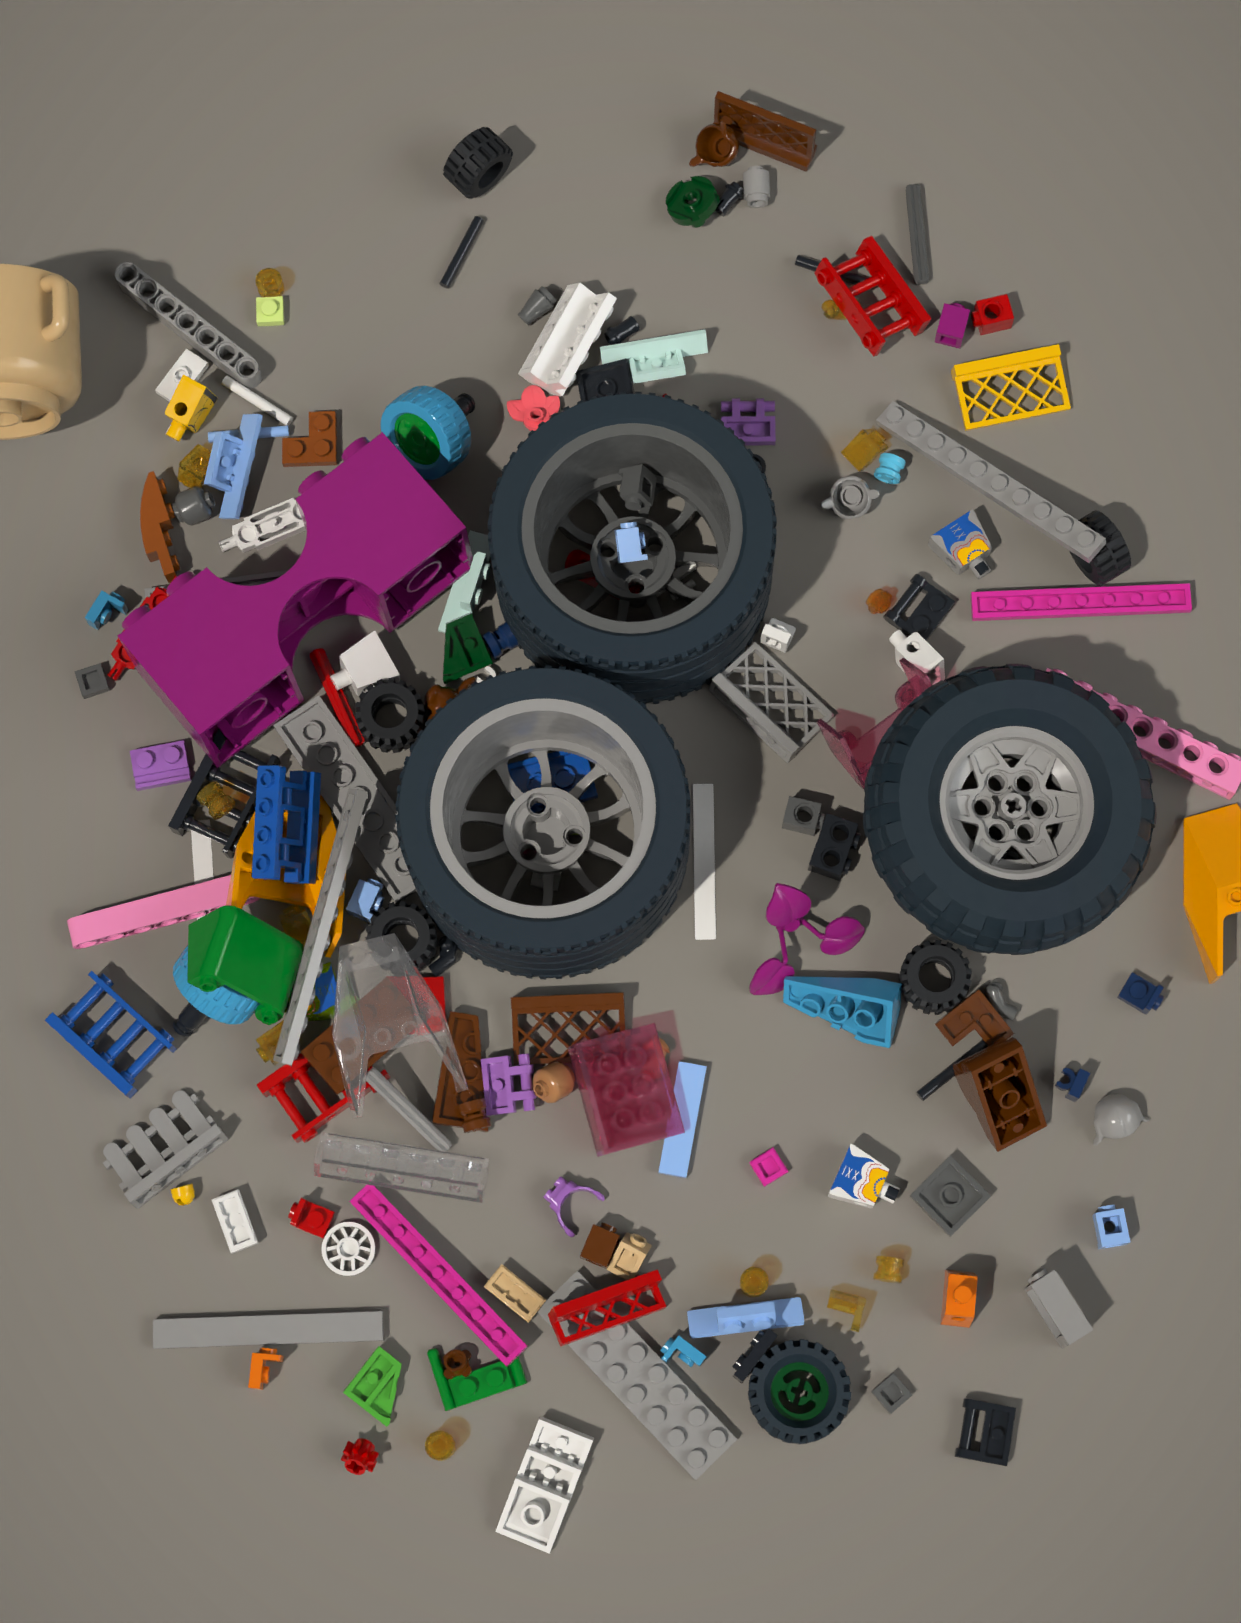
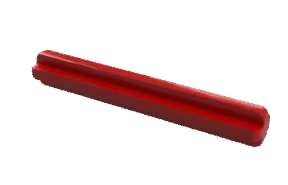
[310,648,365,747]

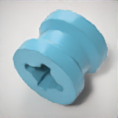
[874,453,906,484]

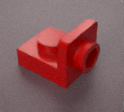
[288,1198,335,1239]

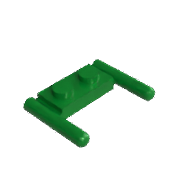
[427,1325,527,1412]

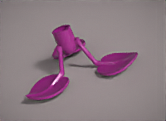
[749,883,865,995]

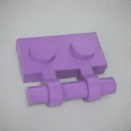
[721,398,776,445]
[481,1054,537,1116]

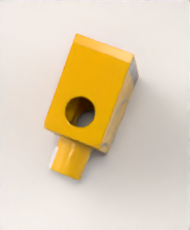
[165,375,218,442]

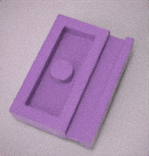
[130,740,192,791]

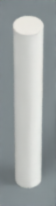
[222,375,293,426]

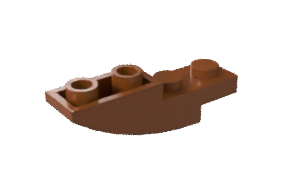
[140,471,181,583]

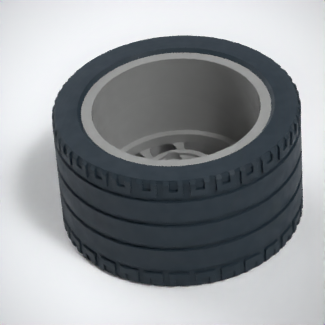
[395,665,691,980]

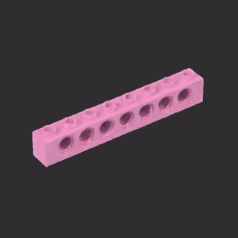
[1046,668,1241,800]

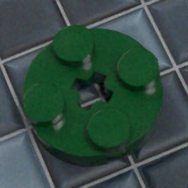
[666,176,720,228]

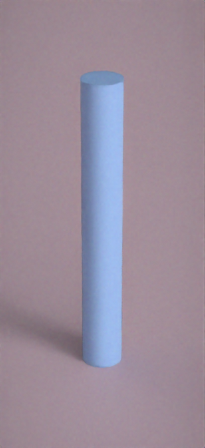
[208,425,289,443]

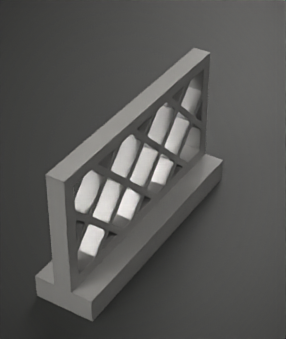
[709,642,835,764]

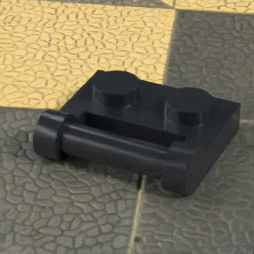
[883,574,955,641]
[954,1398,1016,1466]

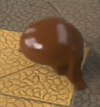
[689,121,739,167]

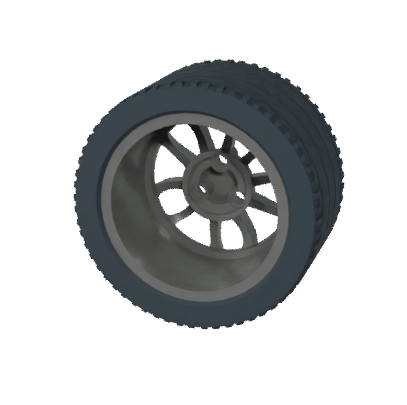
[488,391,777,705]

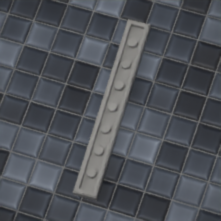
[153,1311,384,1349]

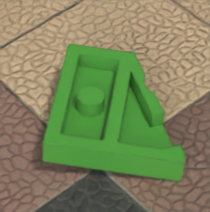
[343,1345,402,1427]

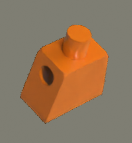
[940,1270,978,1328]

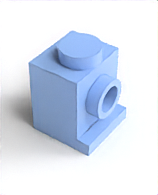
[614,522,648,563]
[346,878,384,924]
[1092,1205,1130,1250]

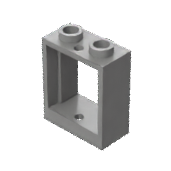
[1024,1269,1093,1348]

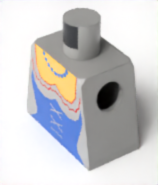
[928,509,992,579]

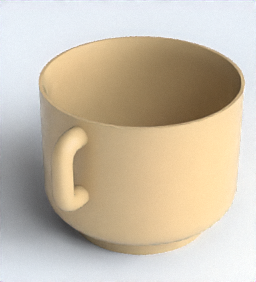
[0,264,82,440]

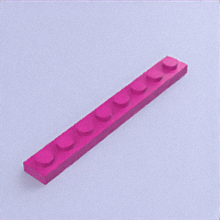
[970,583,1192,621]
[349,1182,528,1367]

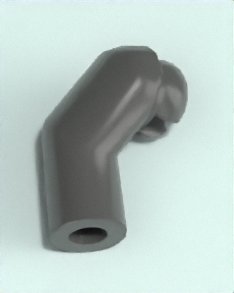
[984,982,1018,1021]

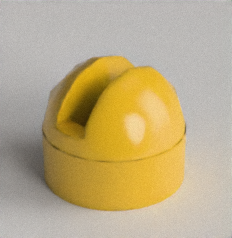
[170,1183,195,1206]

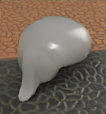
[821,476,880,519]
[1093,1094,1150,1145]

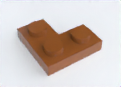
[282,411,337,467]

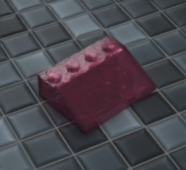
[568,1023,685,1157]

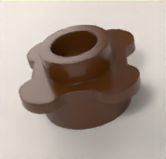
[443,1349,472,1379]

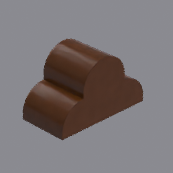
[953,1037,1047,1152]

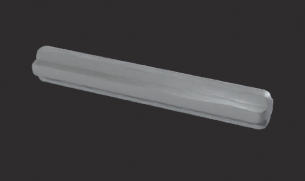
[364,1067,452,1154]

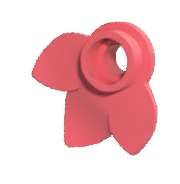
[507,385,560,431]

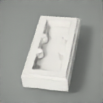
[155,349,209,402]
[212,1189,259,1254]

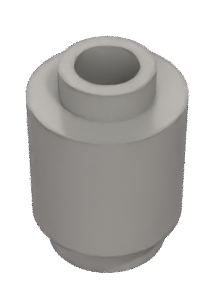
[743,166,770,208]

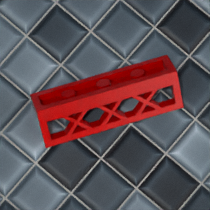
[548,1269,666,1347]

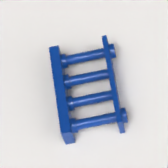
[45,971,177,1099]

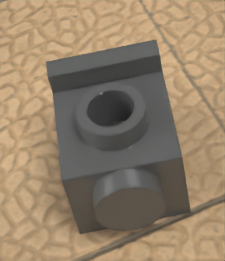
[619,464,657,510]

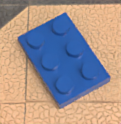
[507,751,598,814]

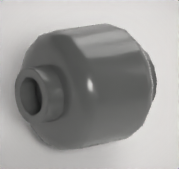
[172,486,215,526]

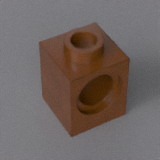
[580,1222,620,1269]

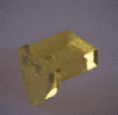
[827,1289,866,1332]

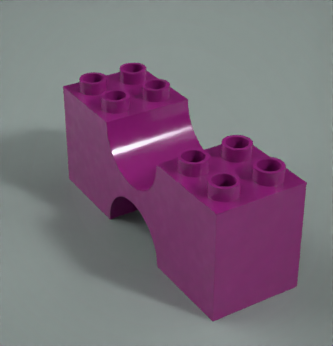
[118,432,473,768]

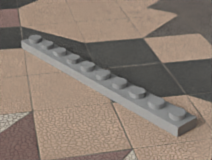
[876,401,1106,563]
[273,788,368,1066]

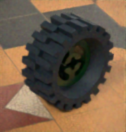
[748,1339,851,1444]

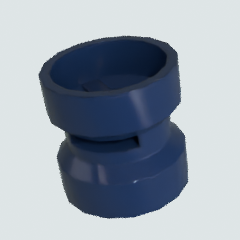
[482,622,519,659]

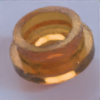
[866,588,892,614]

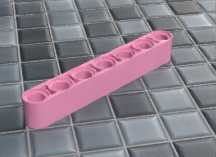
[67,875,260,949]

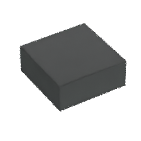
[74,663,110,699]
[871,1373,912,1414]

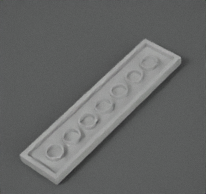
[273,695,416,904]
[537,1270,737,1480]

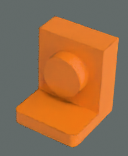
[248,1348,284,1390]

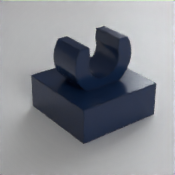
[1055,1068,1090,1102]

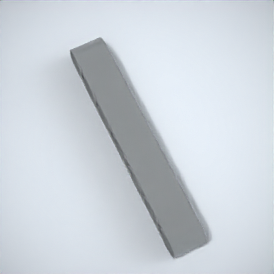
[114,262,262,389]

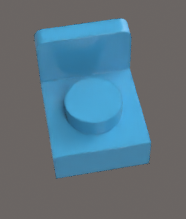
[85,591,129,630]
[660,1335,706,1367]

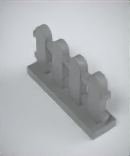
[103,1091,229,1209]

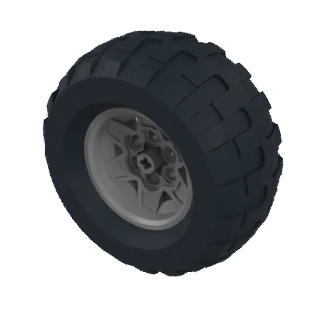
[863,664,1157,955]

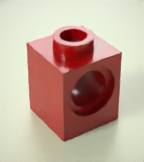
[971,294,1014,336]

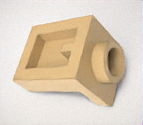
[607,1232,652,1280]

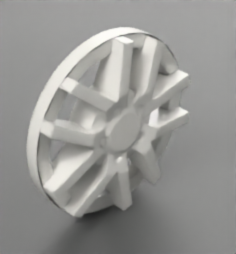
[322,1222,375,1276]

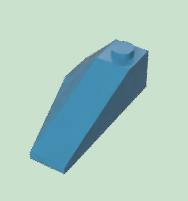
[783,976,902,1048]

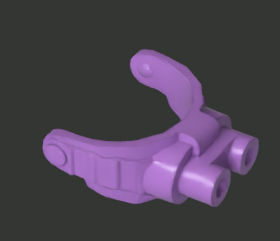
[543,1176,605,1237]

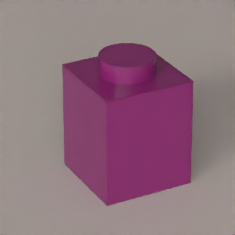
[934,303,970,349]

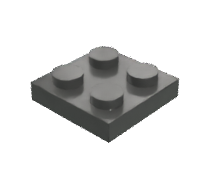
[910,1155,991,1237]

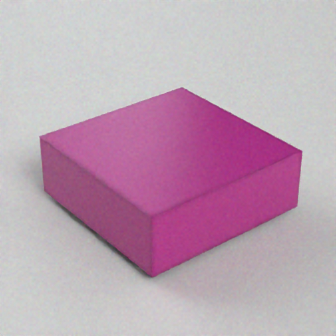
[749,1147,788,1187]

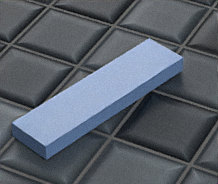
[658,1061,707,1178]

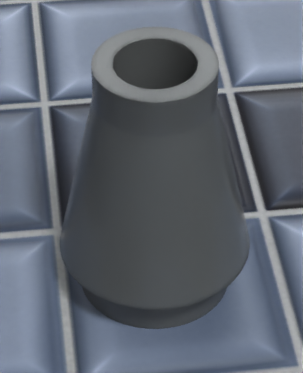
[517,286,557,326]

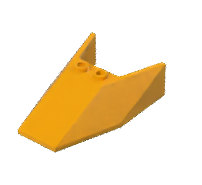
[226,794,346,958]
[1183,803,1241,984]

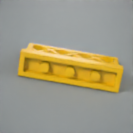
[951,344,1071,431]

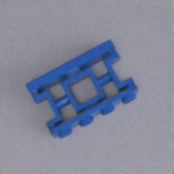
[252,765,321,884]

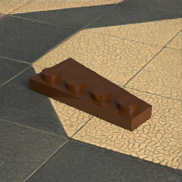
[432,1011,488,1132]

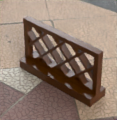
[713,91,817,172]
[511,992,627,1065]

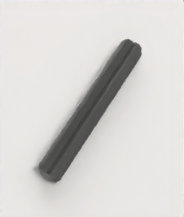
[906,184,929,285]

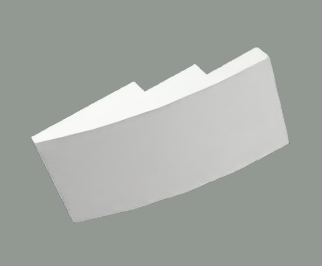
[495,1416,594,1554]

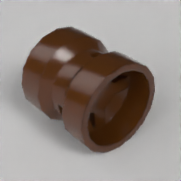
[457,1098,492,1133]

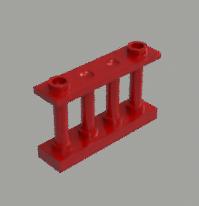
[814,235,932,357]
[257,1053,390,1143]

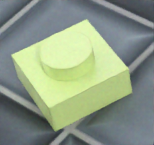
[256,296,284,326]

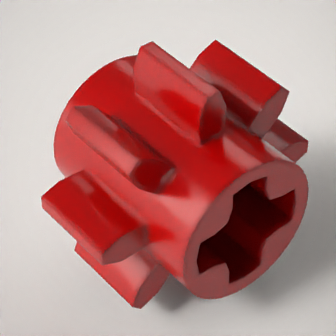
[341,1438,379,1475]

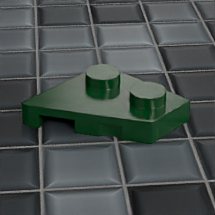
[443,612,493,684]

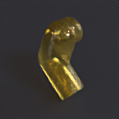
[821,297,863,320]

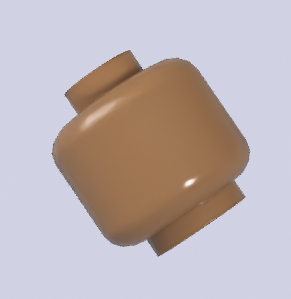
[533,1062,575,1103]

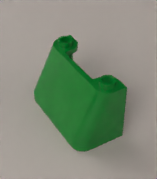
[187,905,304,1026]

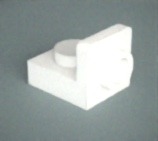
[760,618,796,653]

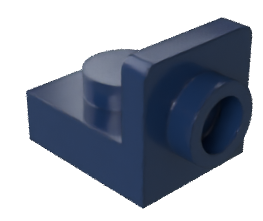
[1117,972,1165,1015]

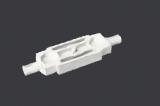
[218,498,306,553]

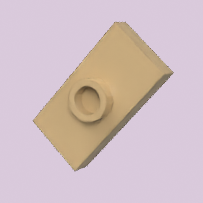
[484,1264,546,1323]

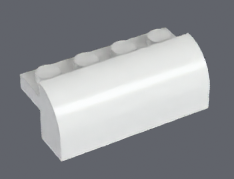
[518,283,617,396]

